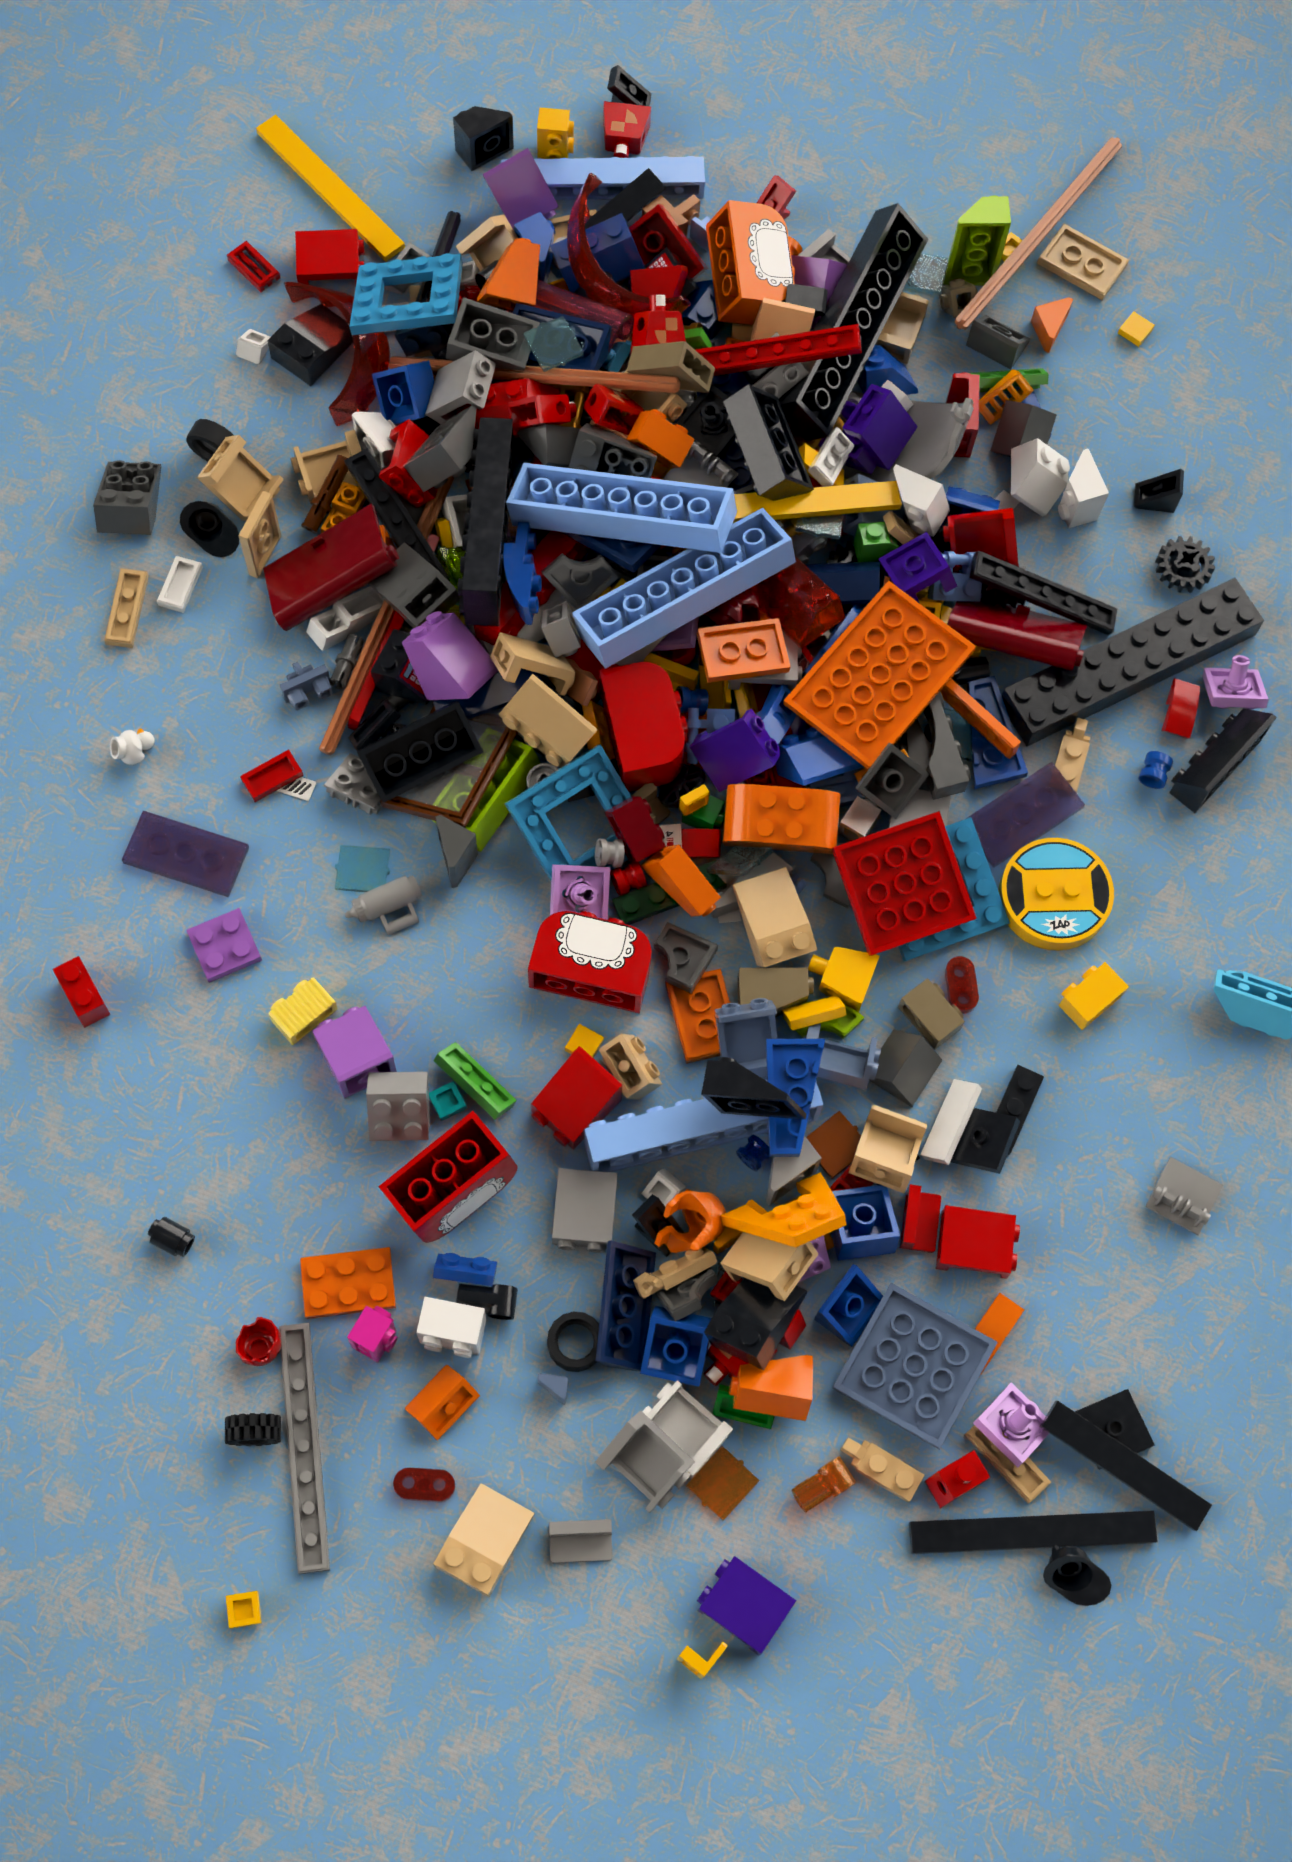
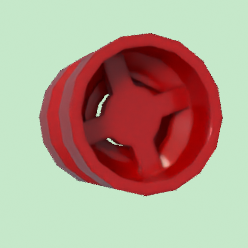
[610,862,647,896]

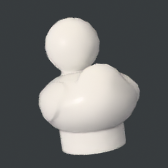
[110,728,155,765]

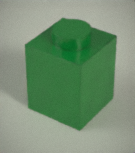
[682,795,725,829]

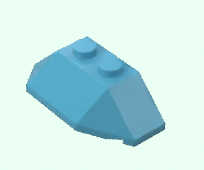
[1213,969,1292,1040]

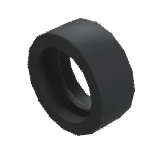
[186,419,234,462]
[547,1311,599,1372]

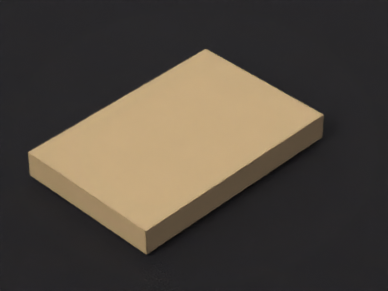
[1037,224,1129,300]
[238,491,281,578]

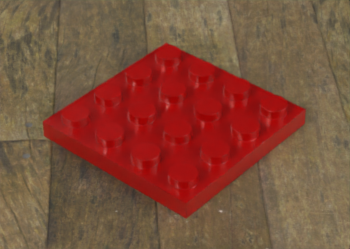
[832,811,977,956]

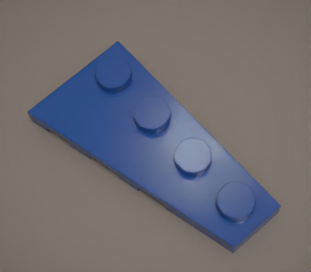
[967,676,1028,790]
[766,1039,825,1157]

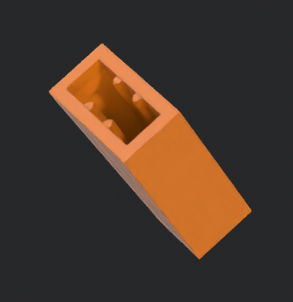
[477,238,540,311]
[640,845,721,917]
[729,1355,813,1421]

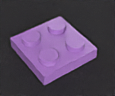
[186,908,262,983]

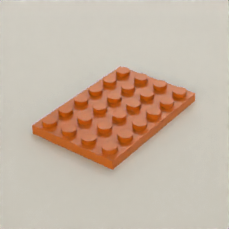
[783,581,976,770]

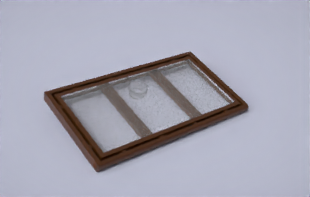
[380,675,547,828]

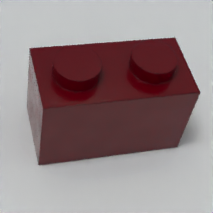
[604,796,666,863]

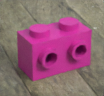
[347,1305,398,1363]

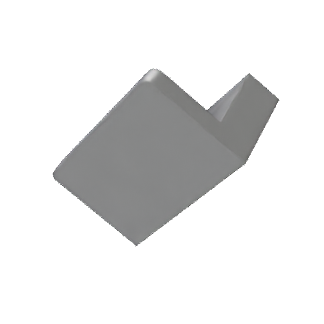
[549,1519,612,1563]

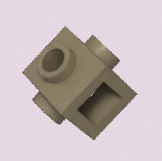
[939,278,978,318]

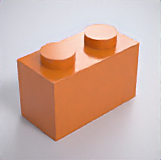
[626,409,695,469]

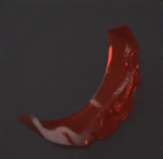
[567,173,691,323]
[284,282,391,426]

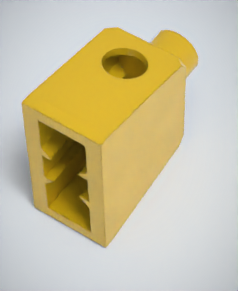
[808,947,880,1012]

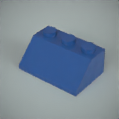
[550,213,645,295]
[776,727,864,786]

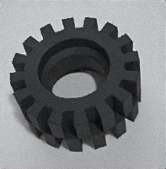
[225,1413,281,1446]

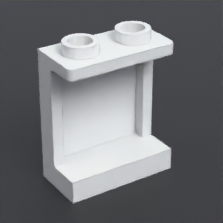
[642,1380,733,1479]

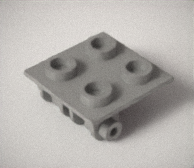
[663,441,738,488]
[324,753,381,815]
[1145,1157,1223,1235]

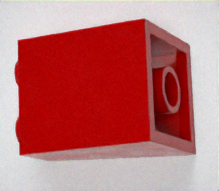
[531,1046,623,1150]

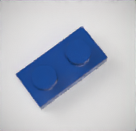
[433,1253,497,1286]

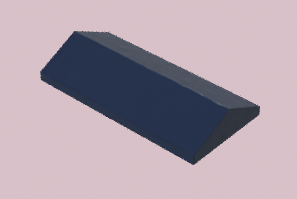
[513,303,612,371]
[770,561,881,608]
[433,668,544,720]
[596,1240,656,1371]

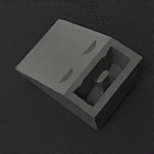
[569,423,657,478]
[93,460,161,535]
[368,542,460,629]

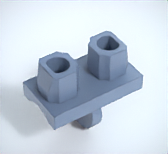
[280,662,332,711]

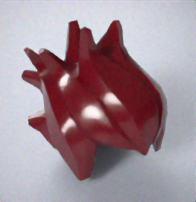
[704,588,760,626]

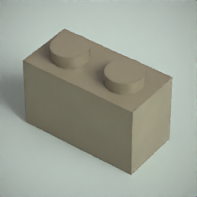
[898,978,965,1050]

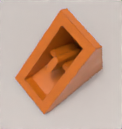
[1031,297,1073,353]

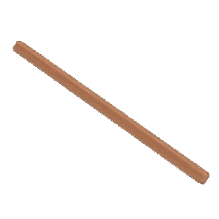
[954,137,1122,330]
[389,356,680,393]
[319,476,454,755]

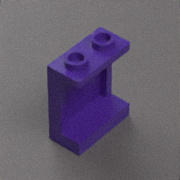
[842,384,918,470]
[690,709,780,792]
[697,1556,797,1656]

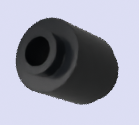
[148,1217,195,1257]

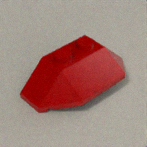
[456,378,560,438]

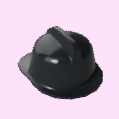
[180,501,240,557]
[1043,1545,1112,1606]

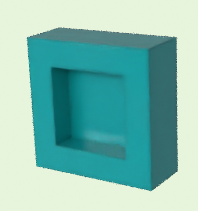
[429,1081,467,1121]

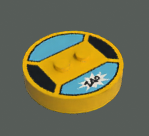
[998,838,1114,951]

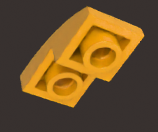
[321,481,366,533]

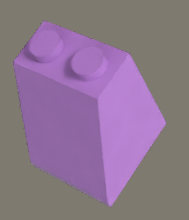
[483,148,559,230]
[791,255,848,330]
[402,611,498,700]
[312,1006,397,1099]

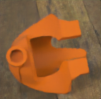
[654,1189,726,1253]

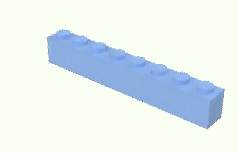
[501,156,705,200]

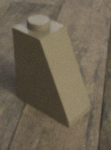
[627,341,715,393]
[737,968,814,1017]

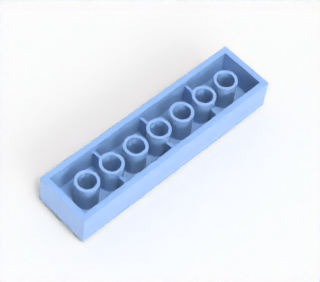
[506,463,737,553]
[572,507,796,669]
[584,1079,823,1172]

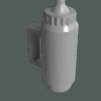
[345,875,422,935]

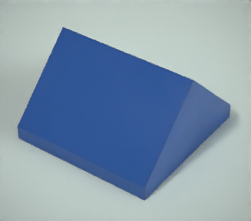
[814,1264,883,1347]

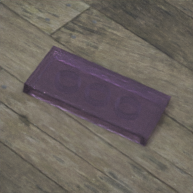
[966,762,1085,868]
[122,811,249,897]

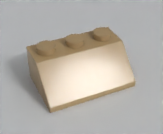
[499,674,598,768]

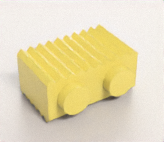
[268,977,338,1045]

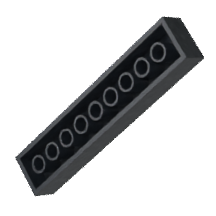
[779,203,929,442]
[1002,578,1264,747]

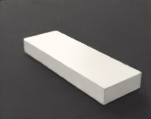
[808,427,854,487]
[920,1079,982,1165]

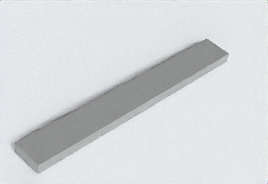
[279,1323,330,1574]

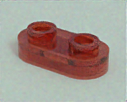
[945,956,979,1014]
[393,1468,456,1502]

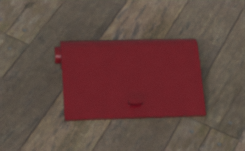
[263,503,399,631]
[947,598,1087,671]

